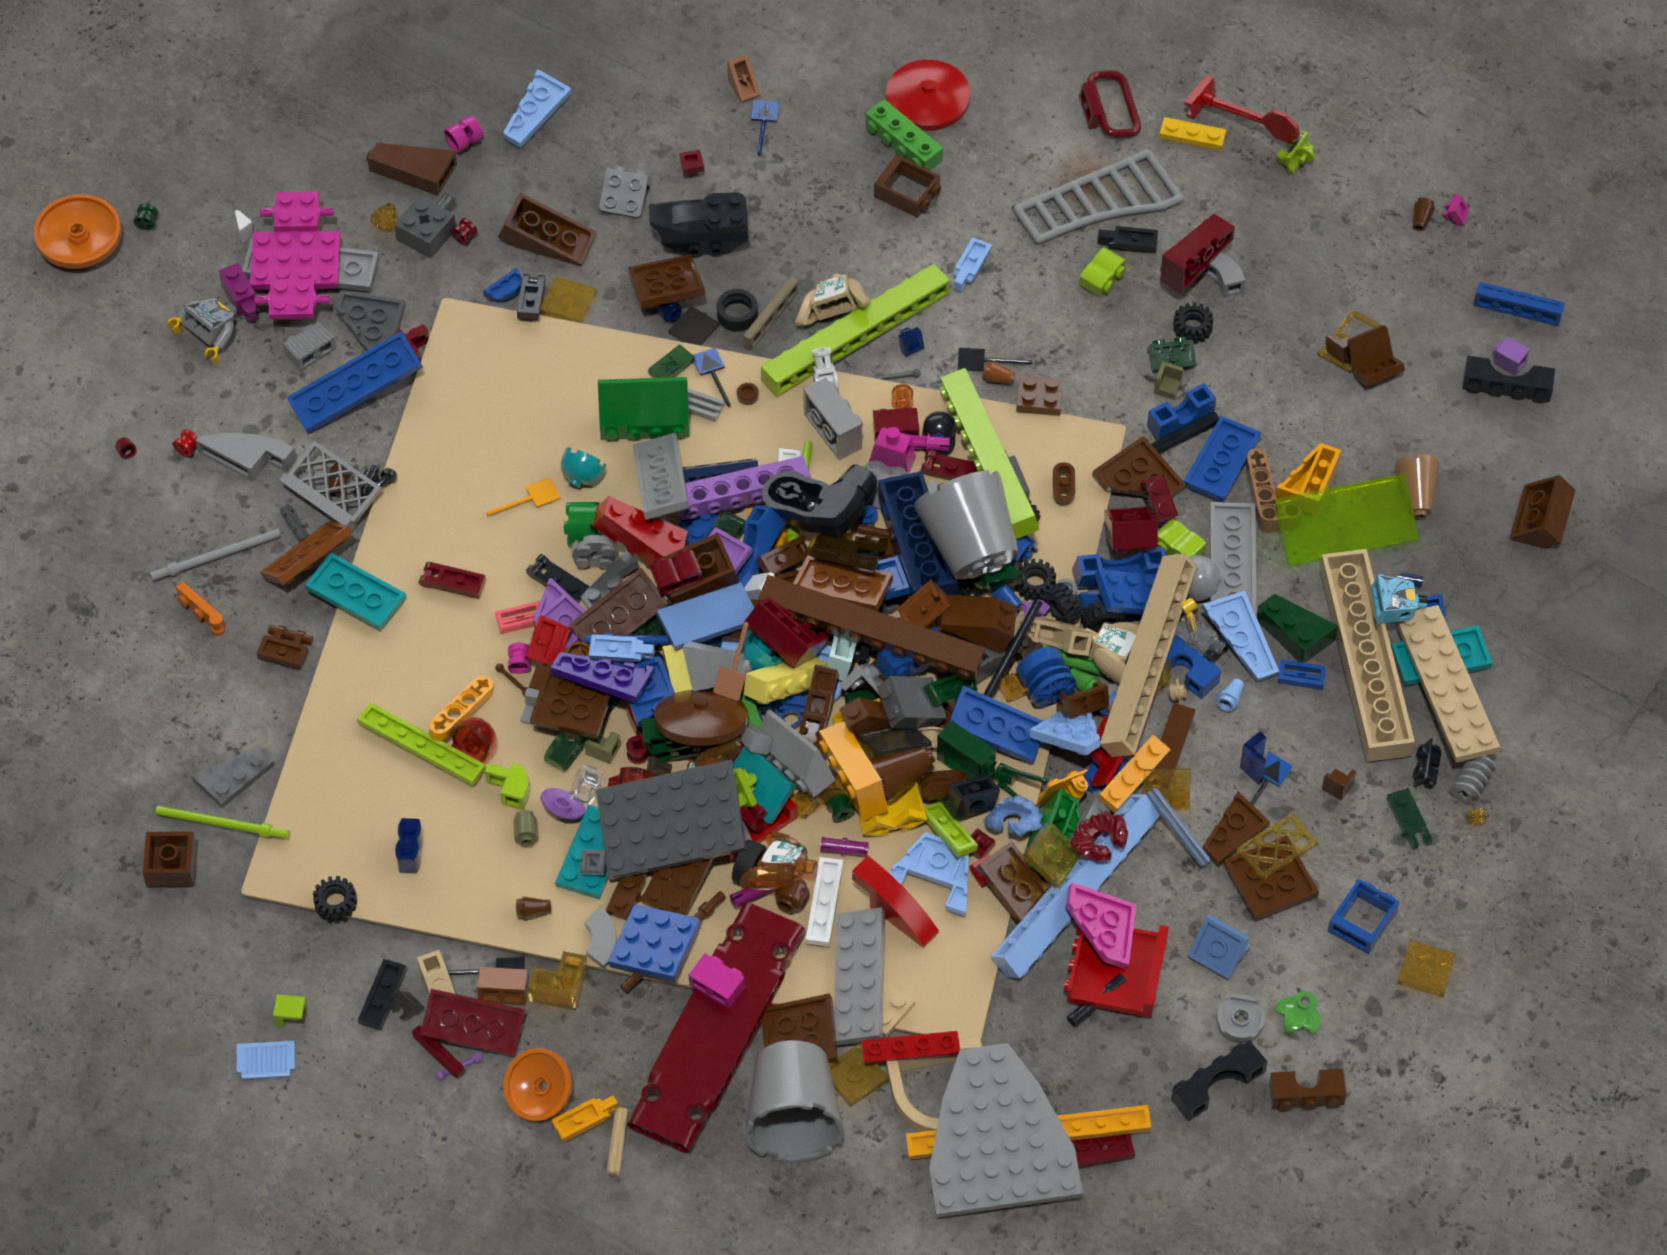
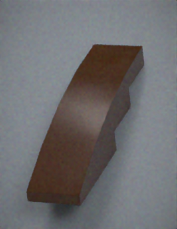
[799,665,838,751]

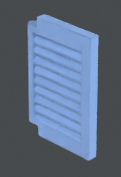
[237,1041,295,1080]

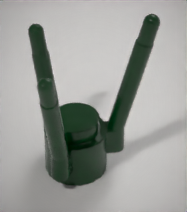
[994,763,1048,797]

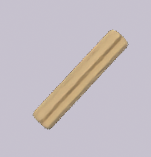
[607,1107,628,1176]

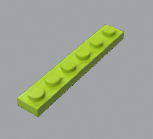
[357,702,486,786]

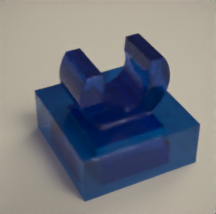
[898,327,925,357]

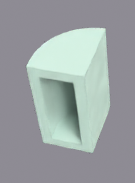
[828,634,856,681]

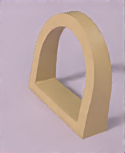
[885,1037,982,1132]

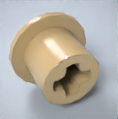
[915,727,943,752]

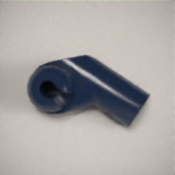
[1395,572,1424,587]

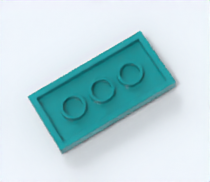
[305,553,406,630]
[1391,625,1493,686]
[555,804,609,900]

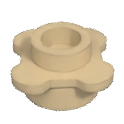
[1170,678,1187,705]

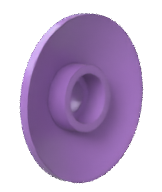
[540,788,585,819]

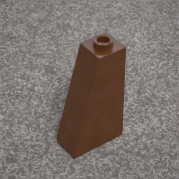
[366,143,457,196]

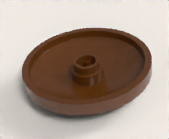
[654,689,748,746]

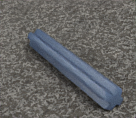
[1147,788,1211,867]

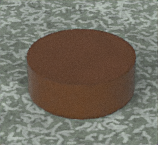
[737,383,759,405]

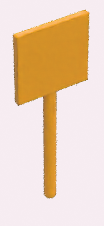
[486,478,561,516]

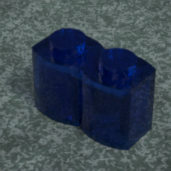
[395,818,423,874]

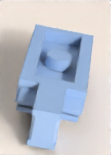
[953,238,992,292]
[589,634,655,662]

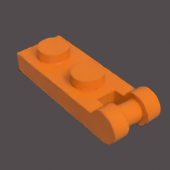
[176,581,225,636]

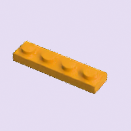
[1097,735,1171,813]

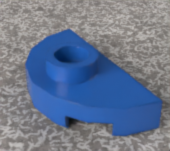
[483,268,522,301]

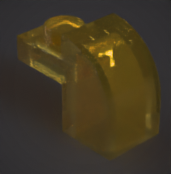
[791,773,847,819]

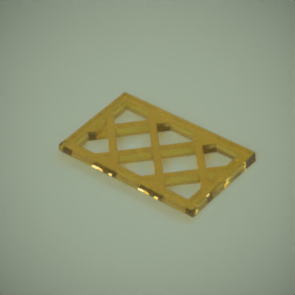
[1236,813,1318,880]

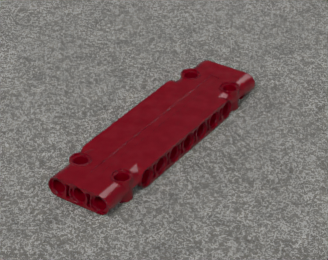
[627,902,805,1154]

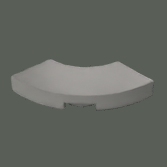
[584,906,616,969]

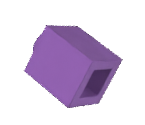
[1493,336,1530,376]

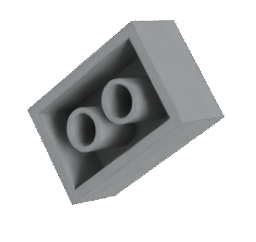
[803,377,863,460]

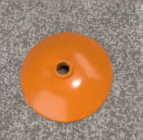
[503,1048,572,1121]

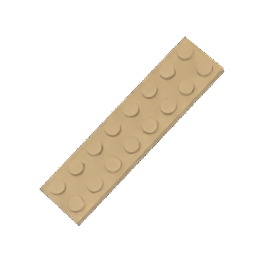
[1395,605,1500,763]

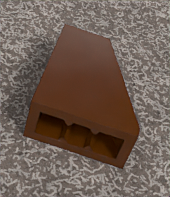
[839,697,899,748]

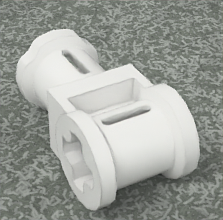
[812,347,839,389]

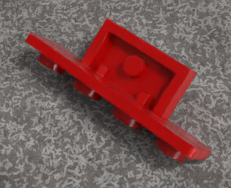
[1088,716,1124,787]
[862,1031,960,1063]

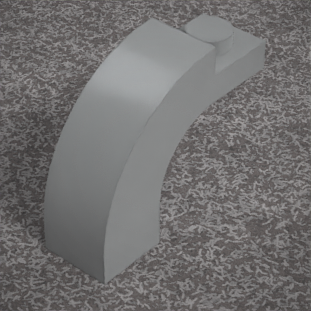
[1200,252,1246,298]

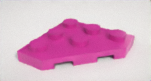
[1066,882,1137,969]

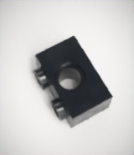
[943,774,1000,819]

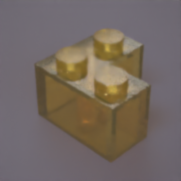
[528,951,588,1010]

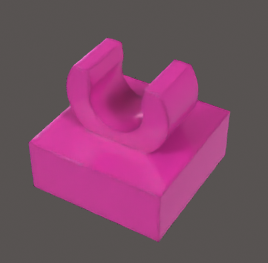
[1442,194,1469,225]

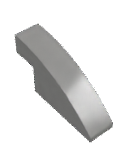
[196,433,297,481]

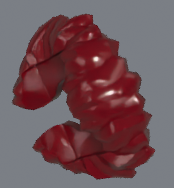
[1070,811,1128,862]

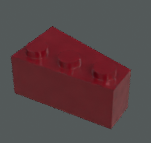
[744,597,829,668]

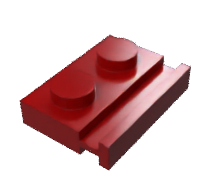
[524,615,571,666]

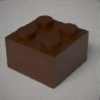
[143,831,197,887]

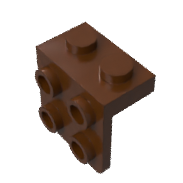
[1347,325,1405,386]

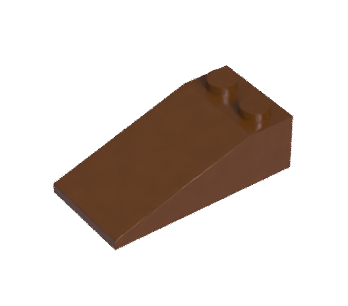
[498,192,597,267]

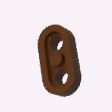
[1052,462,1075,504]

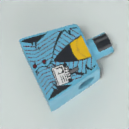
[1371,575,1427,624]

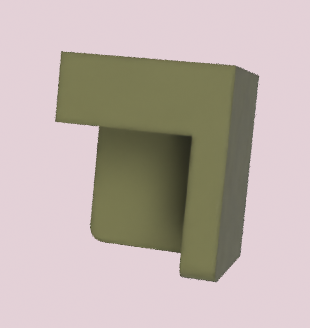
[1154,362,1183,400]
[585,731,621,765]

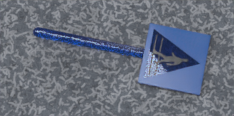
[751,100,779,156]

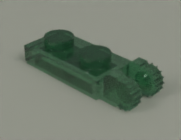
[1386,788,1432,850]

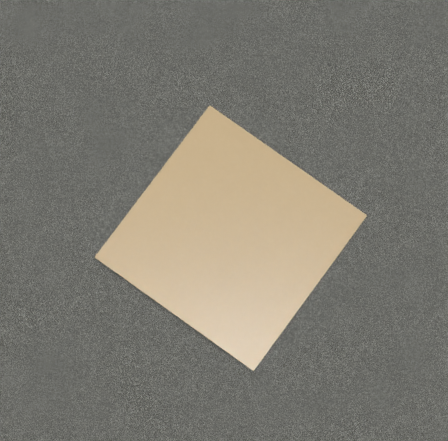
[241,298,1126,1041]

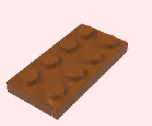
[260,521,353,585]
[793,555,893,611]

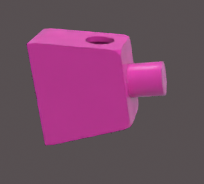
[869,427,916,472]

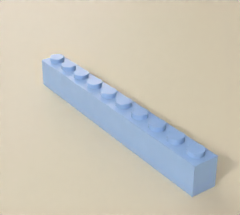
[990,794,1160,978]

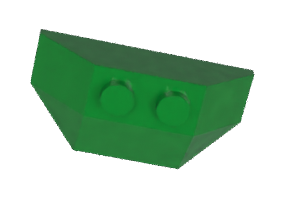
[1024,788,1081,879]

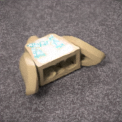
[795,274,871,326]
[1085,622,1139,684]

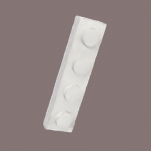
[806,857,843,947]

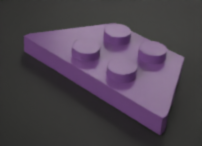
[533,578,586,651]

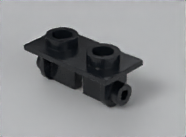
[1413,738,1442,789]

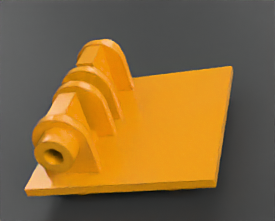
[1035,769,1088,807]

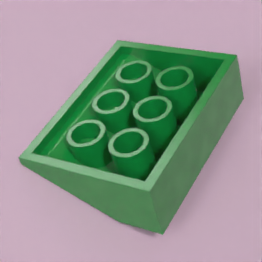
[598,377,690,441]

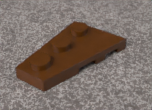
[1203,791,1270,866]

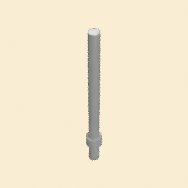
[150,529,281,581]

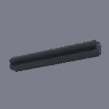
[1151,412,1219,454]

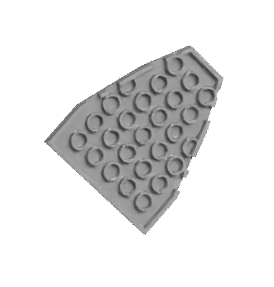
[929,1043,1083,1218]

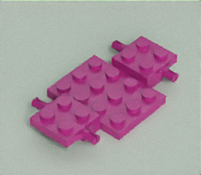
[250,191,340,320]

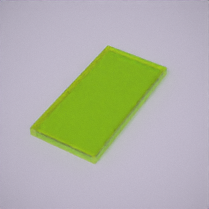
[1274,473,1419,566]

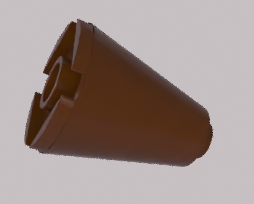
[870,747,935,802]

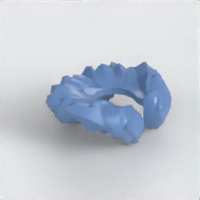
[984,795,1043,837]

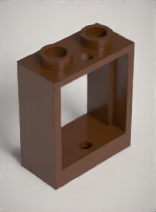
[874,155,942,218]

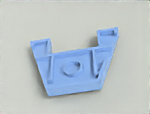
[889,832,969,917]

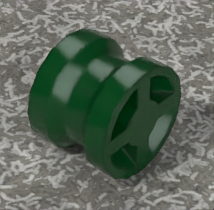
[133,204,159,230]
[826,793,855,823]

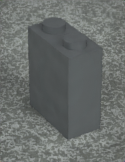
[877,676,947,729]

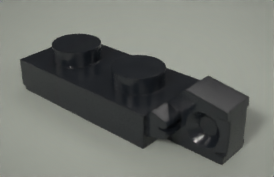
[1097,226,1158,252]

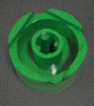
[564,502,603,547]

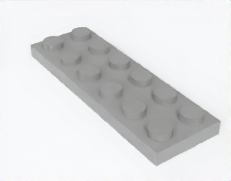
[243,237,379,292]
[633,433,690,520]
[1210,502,1257,621]
[834,907,885,1045]

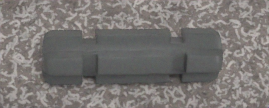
[280,504,309,542]

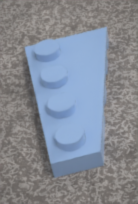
[503,69,572,148]
[1201,591,1279,682]

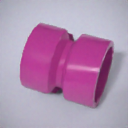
[444,115,484,153]

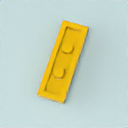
[1159,117,1226,151]

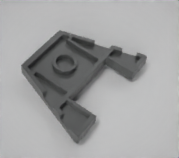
[580,550,670,609]

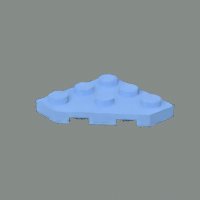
[1030,712,1100,755]

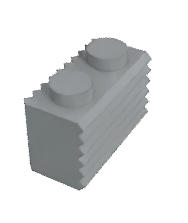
[283,321,336,371]

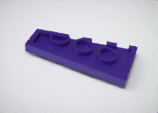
[550,652,654,703]

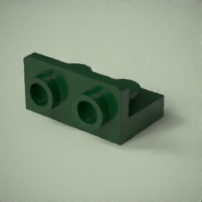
[1147,337,1196,372]

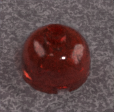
[449,717,497,763]

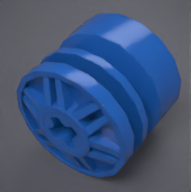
[1016,646,1076,708]

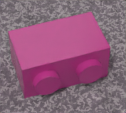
[688,953,745,1009]

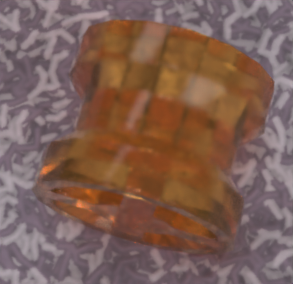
[891,384,914,409]

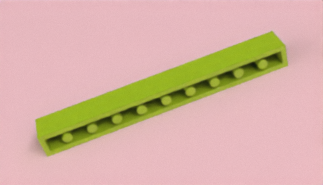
[761,264,950,396]
[940,368,1039,539]

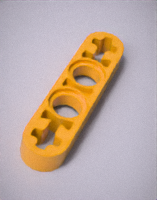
[429,676,493,741]

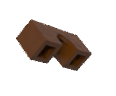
[1269,1069,1347,1111]

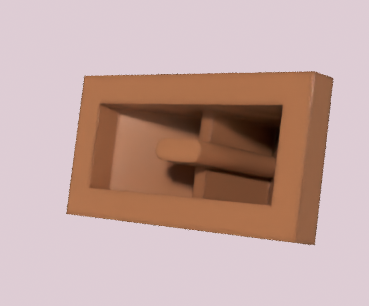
[727,54,760,102]

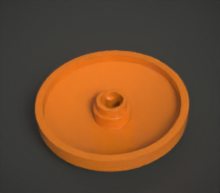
[34,194,121,269]

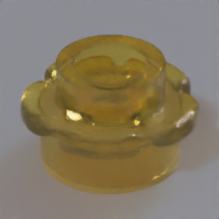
[1466,808,1489,826]

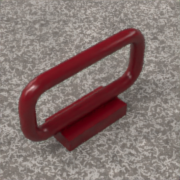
[1079,70,1141,138]

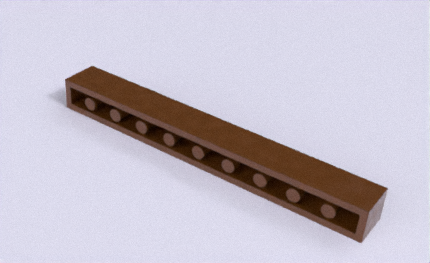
[758,575,985,680]

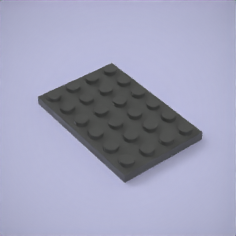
[596,760,747,880]

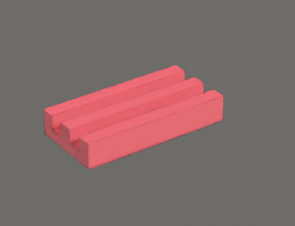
[495,601,540,634]

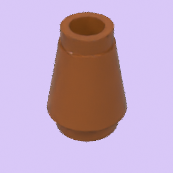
[982,361,1015,385]

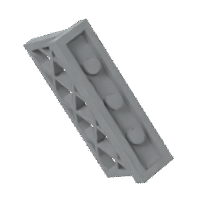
[279,441,382,532]

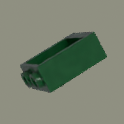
[937,720,997,779]

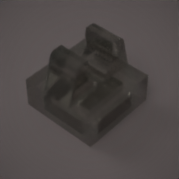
[391,990,425,1021]

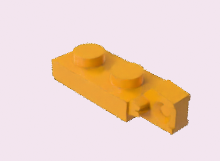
[551,1095,618,1143]

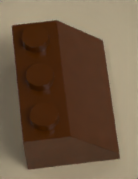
[1510,475,1576,548]

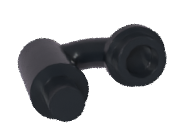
[353,465,397,497]

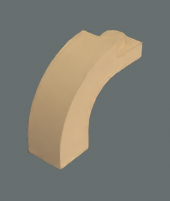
[1012,615,1093,656]

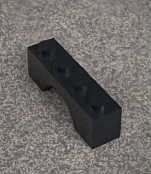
[1462,355,1555,402]
[1171,1040,1268,1122]

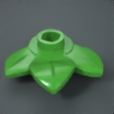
[1275,991,1321,1035]

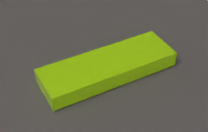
[924,802,978,858]

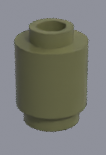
[513,810,538,847]

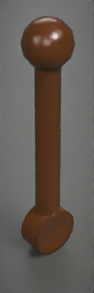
[495,663,527,697]

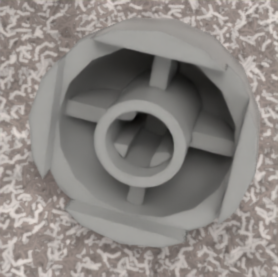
[1186,555,1222,601]

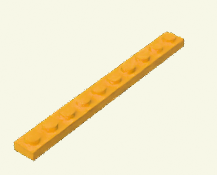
[906,1105,1151,1160]

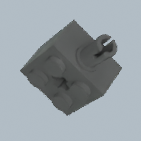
[394,192,456,259]

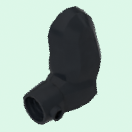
[762,464,878,537]

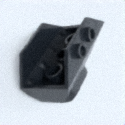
[649,192,748,256]

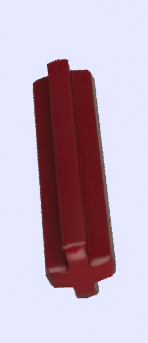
[412,1025,465,1078]

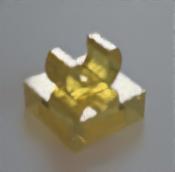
[998,672,1028,704]

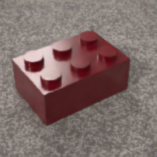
[1104,507,1158,553]

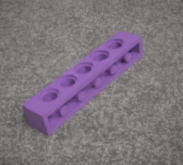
[678,456,811,520]

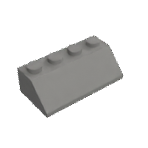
[761,709,835,797]

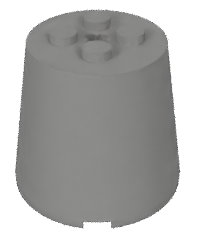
[914,470,1019,580]
[745,1040,843,1162]

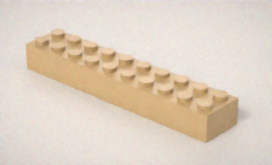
[1320,549,1415,762]

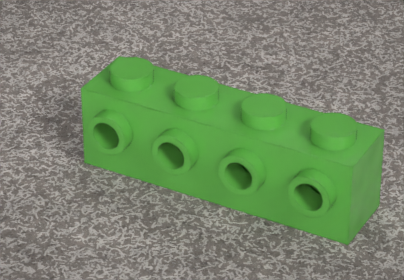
[865,99,943,171]

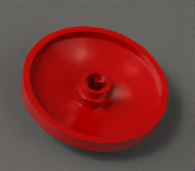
[886,59,970,131]

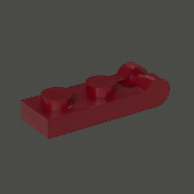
[920,450,978,480]
[418,562,486,598]

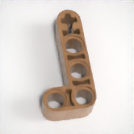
[1246,448,1301,533]

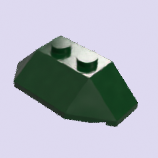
[970,563,1025,591]

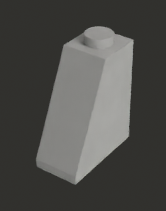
[682,641,752,691]

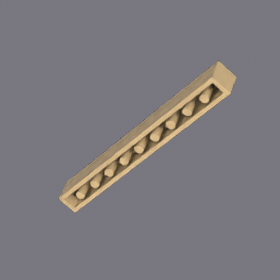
[1100,553,1197,757]

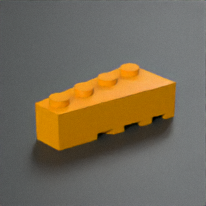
[818,720,888,822]

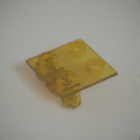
[1142,768,1191,811]

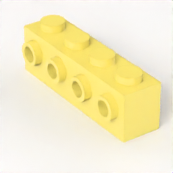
[744,657,828,704]

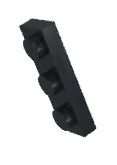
[358,959,407,1030]

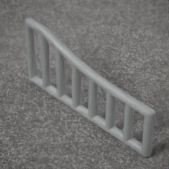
[1013,149,1184,244]

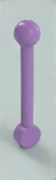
[436,1053,482,1080]

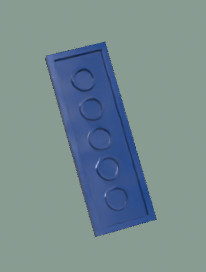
[286,331,423,433]

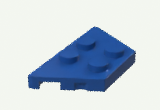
[612,656,675,727]

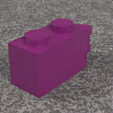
[218,262,258,322]

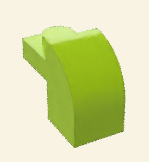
[485,762,530,810]

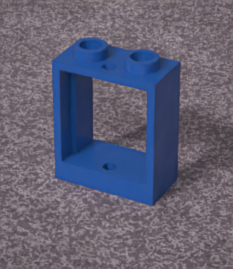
[1328,879,1400,954]

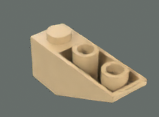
[417,950,455,995]

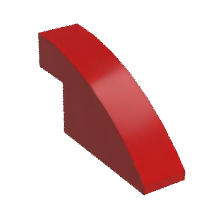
[852,855,939,948]

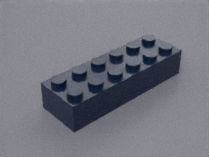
[878,471,958,597]

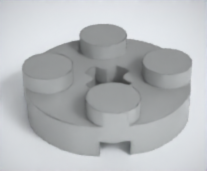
[572,535,617,569]
[1217,995,1265,1042]

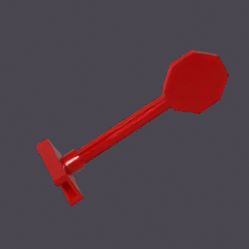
[1184,75,1300,144]

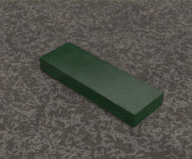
[923,674,978,707]

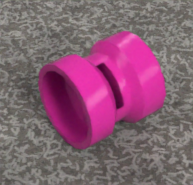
[508,642,530,674]

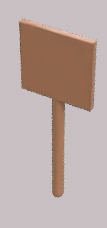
[713,622,748,701]

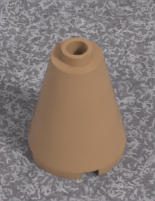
[1395,454,1440,519]

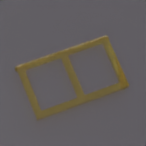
[1317,310,1380,373]

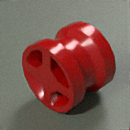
[172,429,198,457]

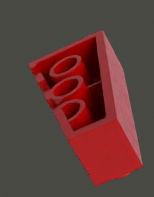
[592,496,688,567]

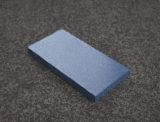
[656,583,754,650]

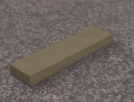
[743,276,798,351]

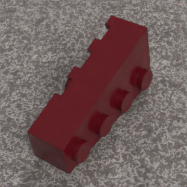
[1160,213,1235,294]

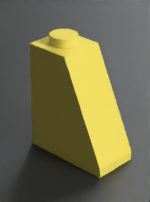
[663,645,692,693]

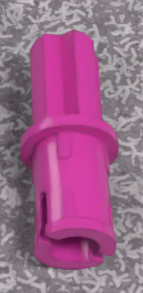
[910,434,950,452]

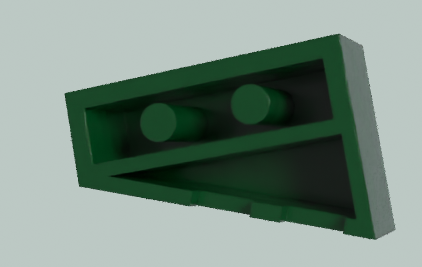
[1257,594,1338,663]
[641,718,723,764]

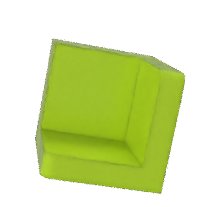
[273,994,307,1027]

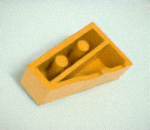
[1276,443,1341,516]

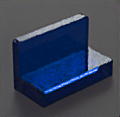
[1240,731,1266,785]

